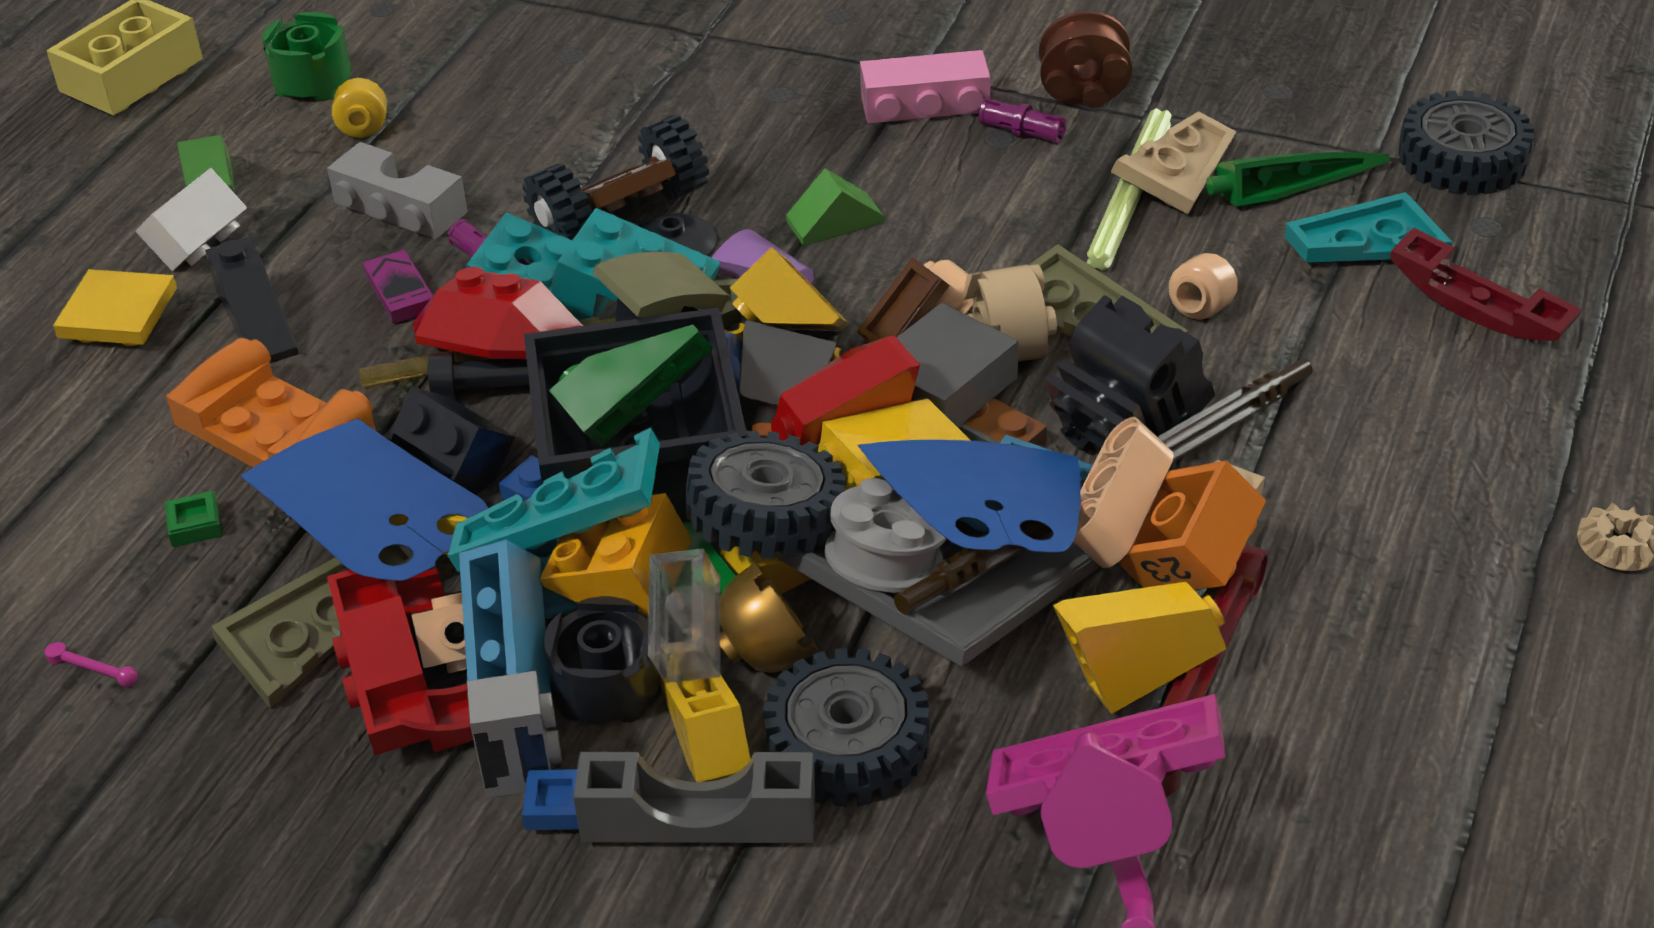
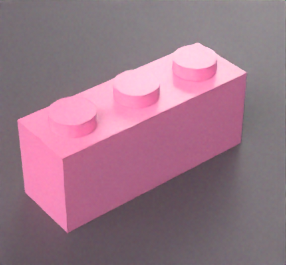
[860,50,991,124]

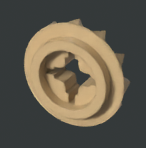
[1577,503,1654,571]

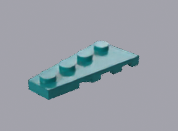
[448,428,660,572]

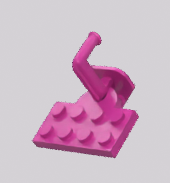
[986,694,1225,928]

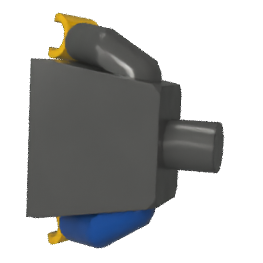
[722,320,841,431]

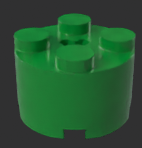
[262,12,352,101]

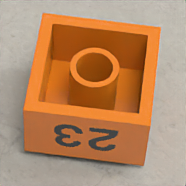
[1118,460,1266,590]

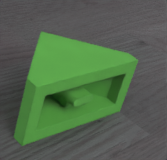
[786,168,884,246]

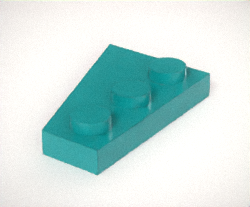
[1285,192,1453,263]

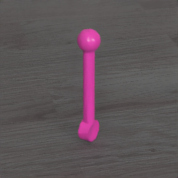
[44,642,138,687]

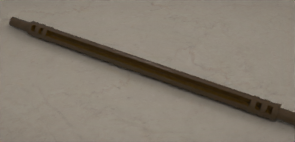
[894,359,1313,614]

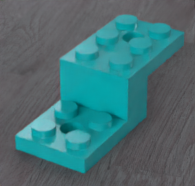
[466,208,720,326]

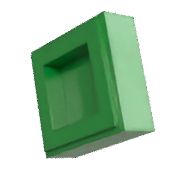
[164,491,223,547]

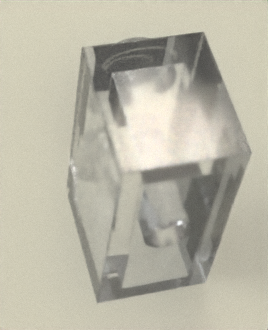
[648,548,720,683]

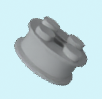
[824,478,947,592]

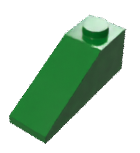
[549,324,714,447]

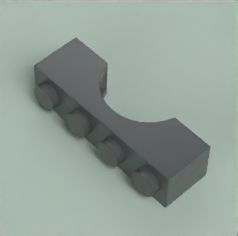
[573,752,816,843]

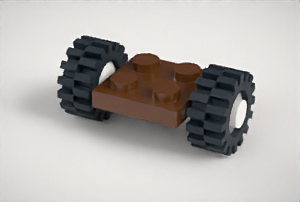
[522,115,710,240]

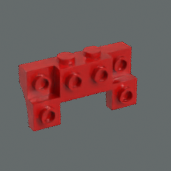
[327,568,473,755]

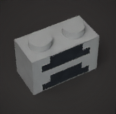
[467,671,562,799]

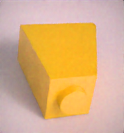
[1053,582,1227,714]

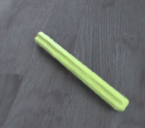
[1087,108,1172,271]

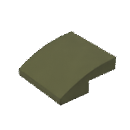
[593,251,729,318]

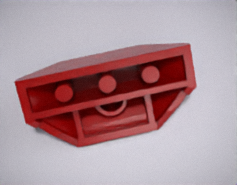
[412,267,583,359]

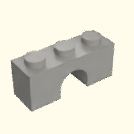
[327,142,468,239]

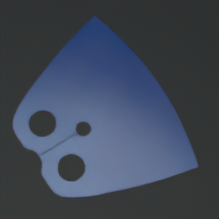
[858,439,1081,553]

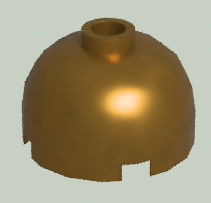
[716,562,818,673]

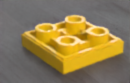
[53,269,177,346]

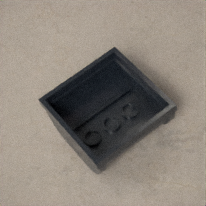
[524,308,746,521]

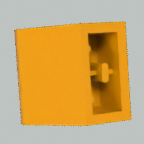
[539,493,692,616]

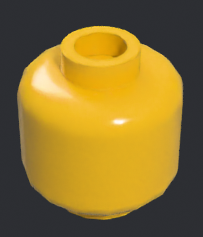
[332,78,387,139]

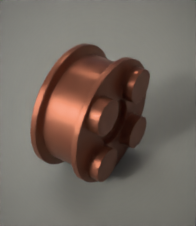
[1038,11,1133,108]

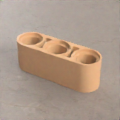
[1073,417,1174,568]

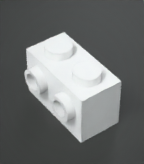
[136,168,247,271]

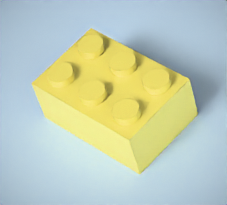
[46,0,203,116]

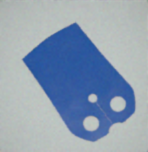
[240,419,488,581]

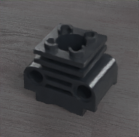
[1044,295,1216,454]

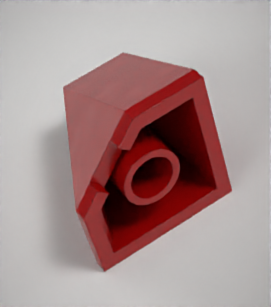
[771,336,920,446]

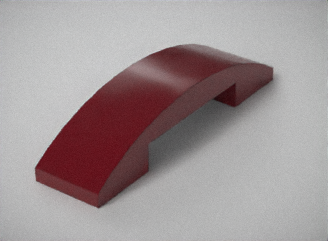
[1390,228,1582,341]

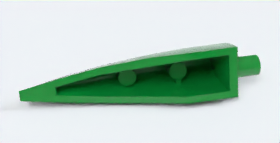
[1206,152,1389,206]

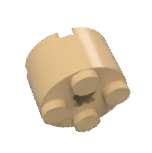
[964,264,1057,362]

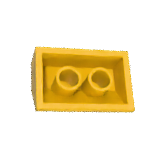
[730,247,849,330]

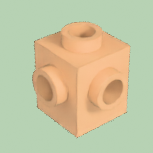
[412,592,467,673]

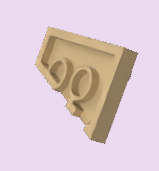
[1111,111,1236,214]

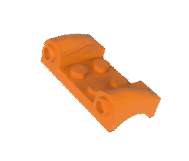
[166,338,376,467]

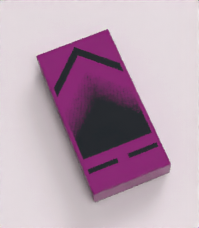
[362,249,433,324]

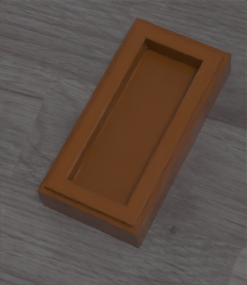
[856,257,950,343]

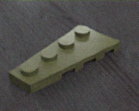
[1029,244,1189,336]
[211,545,413,709]

